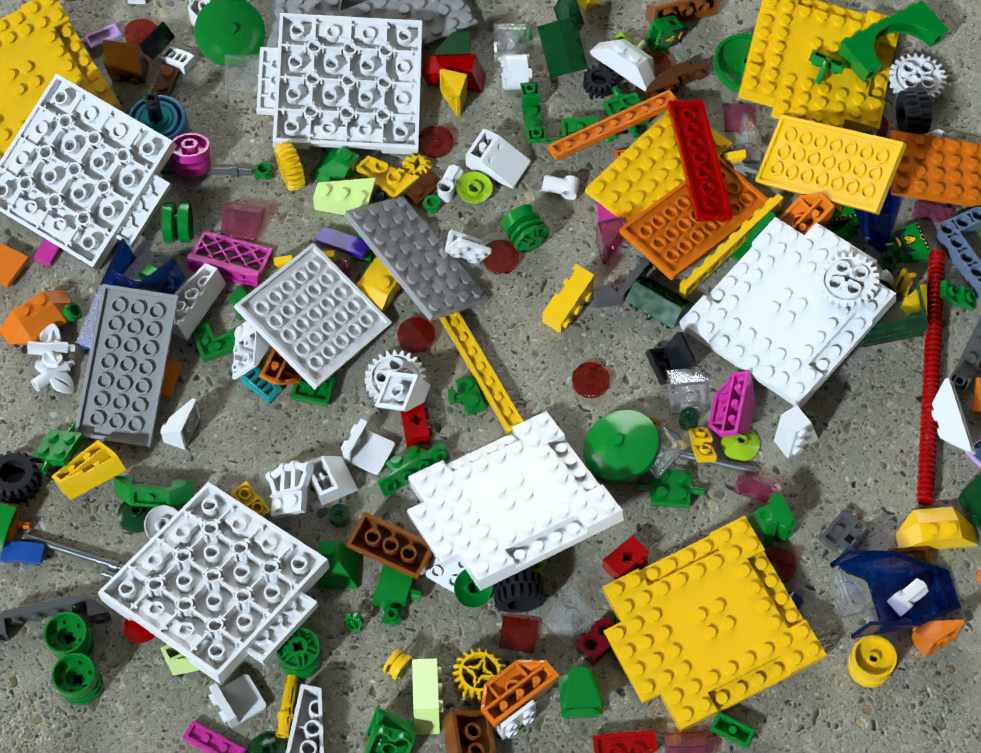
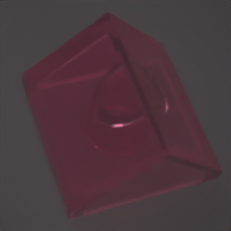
[221,202,265,240]
[595,217,626,265]
[663,732,708,753]

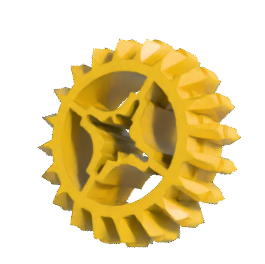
[274,142,306,191]
[452,647,506,703]

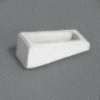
[157,45,196,75]

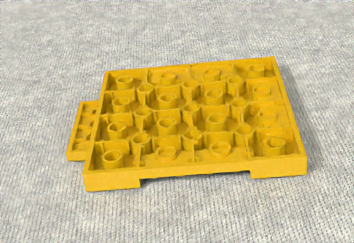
[0,0,122,160]
[737,0,899,136]
[602,516,827,733]

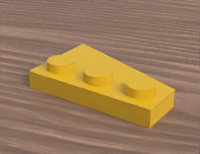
[355,155,420,199]

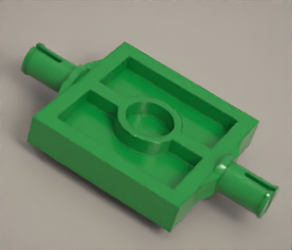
[603,86,649,138]
[32,422,85,475]
[637,468,705,509]

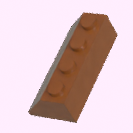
[646,0,720,25]
[346,511,434,580]
[442,710,496,753]

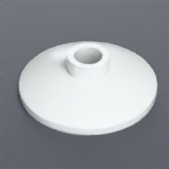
[144,505,178,540]

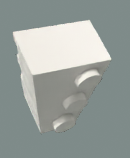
[774,405,818,458]

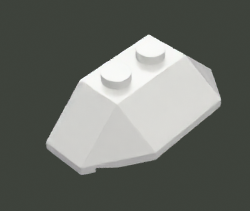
[589,39,656,91]
[931,378,976,455]

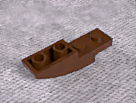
[644,61,709,101]

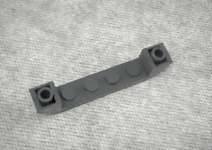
[592,257,654,309]
[950,316,981,396]
[0,594,111,645]

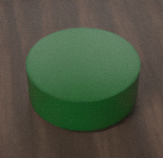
[423,195,441,213]
[63,302,82,322]

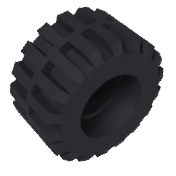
[895,88,932,134]
[0,450,42,504]
[493,570,546,613]

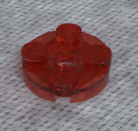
[764,546,796,584]

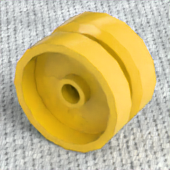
[847,635,897,688]

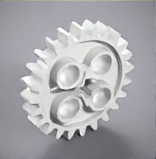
[888,53,947,102]
[817,252,880,311]
[365,350,427,403]

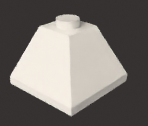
[375,371,431,412]
[160,398,201,450]

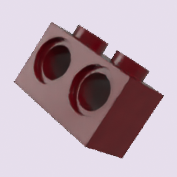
[576,617,614,666]

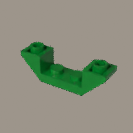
[520,82,547,144]
[114,476,194,507]

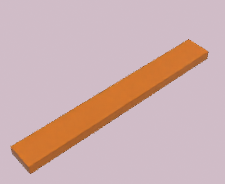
[547,89,678,161]

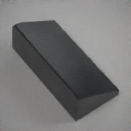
[140,21,175,60]

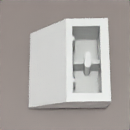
[309,456,358,506]

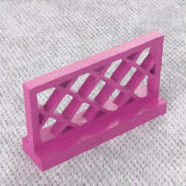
[187,231,273,288]

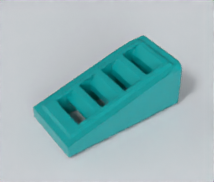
[240,366,283,404]

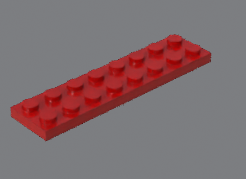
[667,100,733,222]

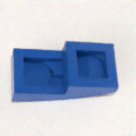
[0,541,46,565]

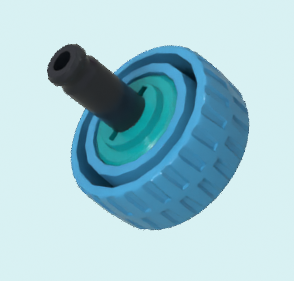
[128,93,189,140]

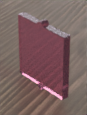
[724,103,755,134]

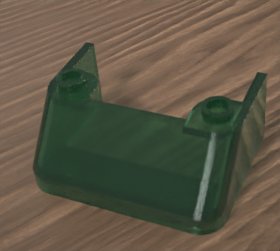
[856,281,929,348]

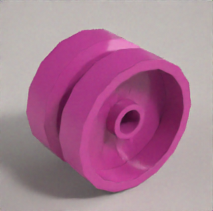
[171,133,212,177]

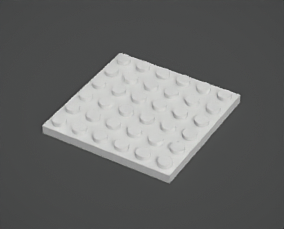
[234,243,392,390]

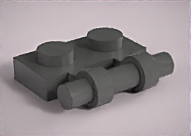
[819,510,870,560]

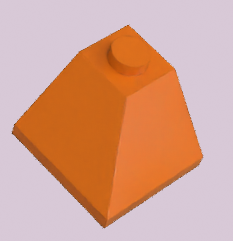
[910,620,965,658]

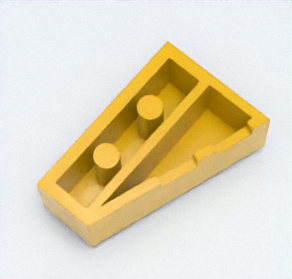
[542,264,594,333]
[51,440,126,500]

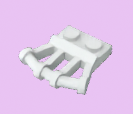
[265,460,314,519]

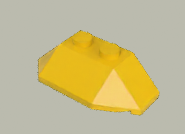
[356,257,402,314]
[895,507,978,550]

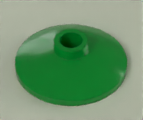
[454,569,493,608]

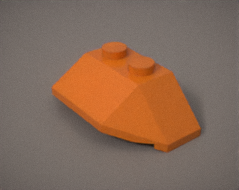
[778,193,836,235]
[0,290,72,345]
[259,348,302,385]
[481,660,559,727]

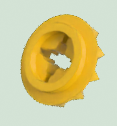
[403,153,432,179]

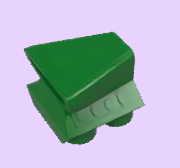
[747,493,796,550]
[558,667,604,719]
[364,707,416,753]

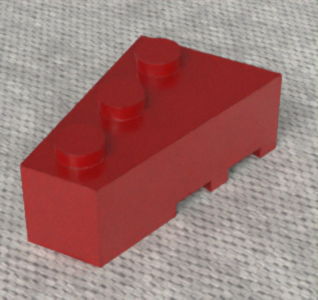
[422,54,486,93]

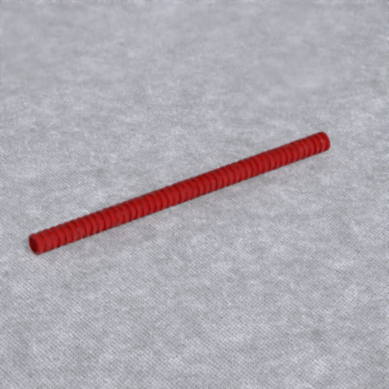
[916,249,946,505]

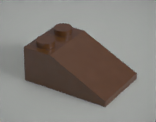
[103,40,149,85]

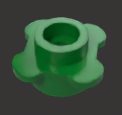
[254,162,274,180]
[382,605,403,625]
[344,612,364,633]

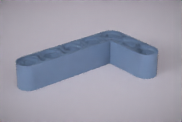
[936,207,981,300]

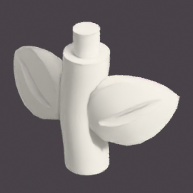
[27,323,75,368]
[31,357,75,394]

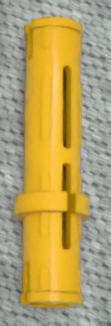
[275,675,299,738]

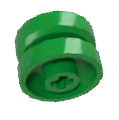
[162,202,193,243]

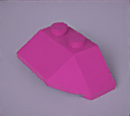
[708,371,755,437]

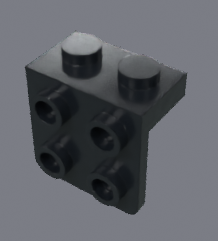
[645,332,696,385]

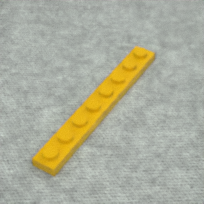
[679,194,784,299]
[440,312,524,435]

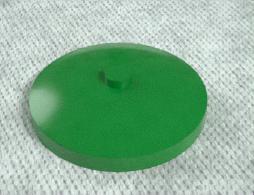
[194,0,265,67]
[713,33,753,93]
[583,410,661,484]

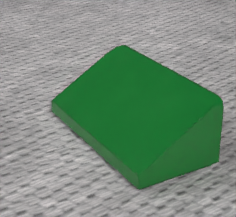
[709,711,756,749]

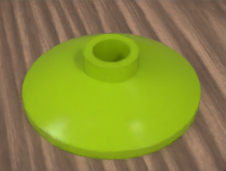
[456,172,493,204]
[721,429,760,462]

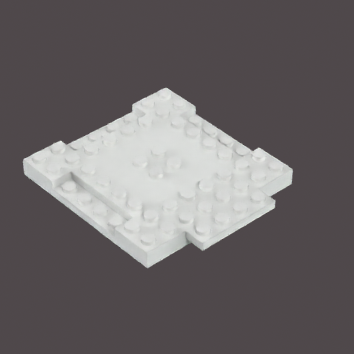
[256,13,422,155]
[0,74,177,270]
[679,217,896,409]
[407,411,624,591]
[98,482,330,684]

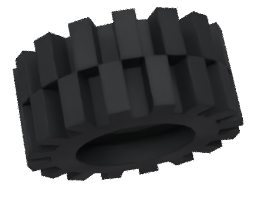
[583,64,616,98]

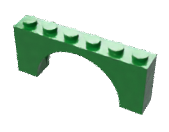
[837,1,948,83]

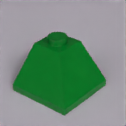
[309,147,359,182]
[318,541,360,589]

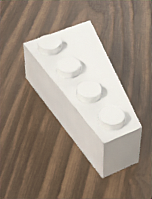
[173,263,226,340]
[286,684,324,753]

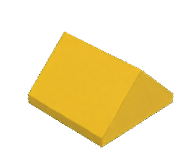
[440,69,467,117]

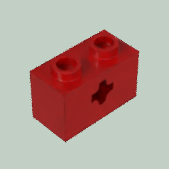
[400,403,433,448]
[602,535,649,580]

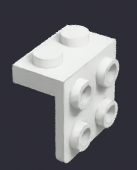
[445,230,492,264]
[341,419,395,475]
[425,555,465,592]
[208,674,266,729]
[492,700,536,741]

